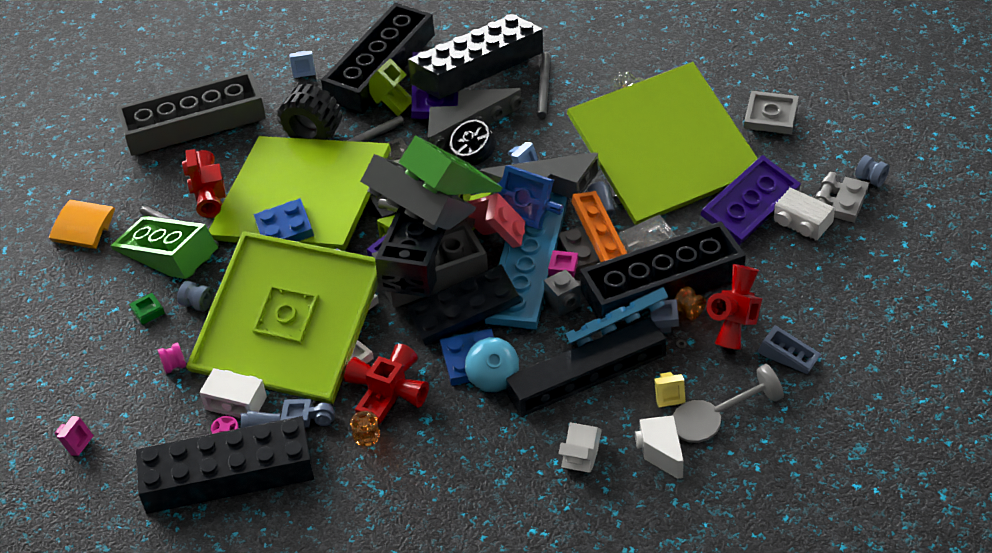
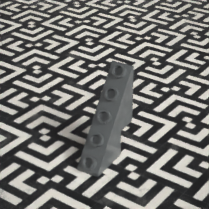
[428,88,523,149]
[480,152,599,199]

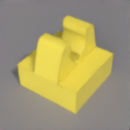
[655,372,686,407]

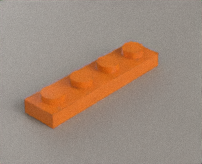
[571,191,627,262]

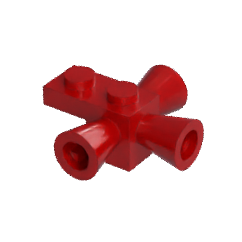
[182,149,226,218]
[706,264,762,350]
[344,344,429,424]

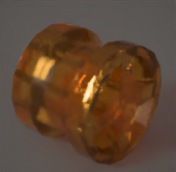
[675,287,707,320]
[350,411,380,446]

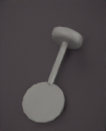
[673,364,784,443]

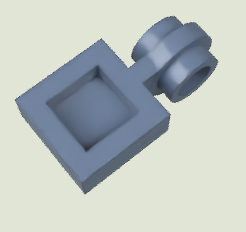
[280,399,335,427]

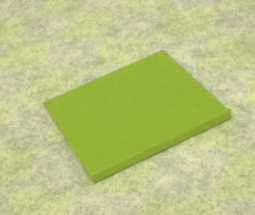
[567,62,758,226]
[209,136,391,251]
[186,231,378,404]

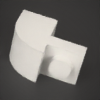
[559,422,601,472]

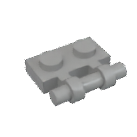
[815,172,869,223]

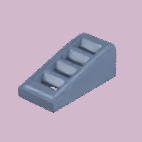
[757,325,821,374]

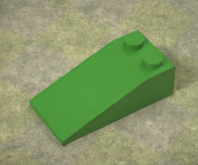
[399,135,503,195]
[110,216,218,279]

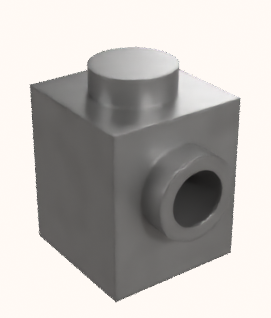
[544,269,581,317]

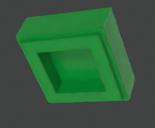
[129,293,165,325]

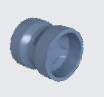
[855,155,890,187]
[177,281,213,312]

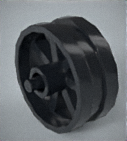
[450,120,496,165]

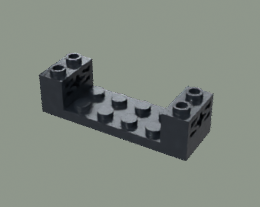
[375,194,471,298]

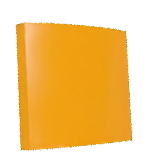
[49,200,115,249]

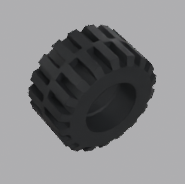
[277,84,343,140]

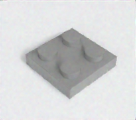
[744,91,799,134]

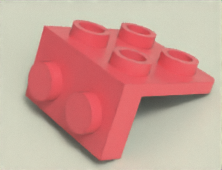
[467,193,525,248]

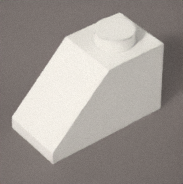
[635,415,683,478]

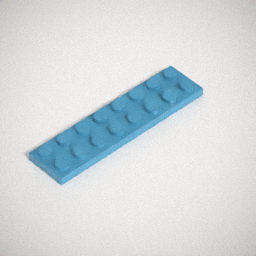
[485,192,569,329]

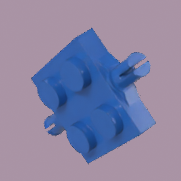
[494,165,564,229]

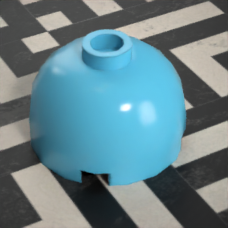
[465,337,519,392]

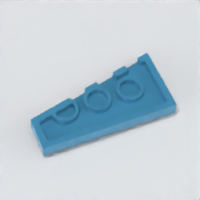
[565,287,668,347]

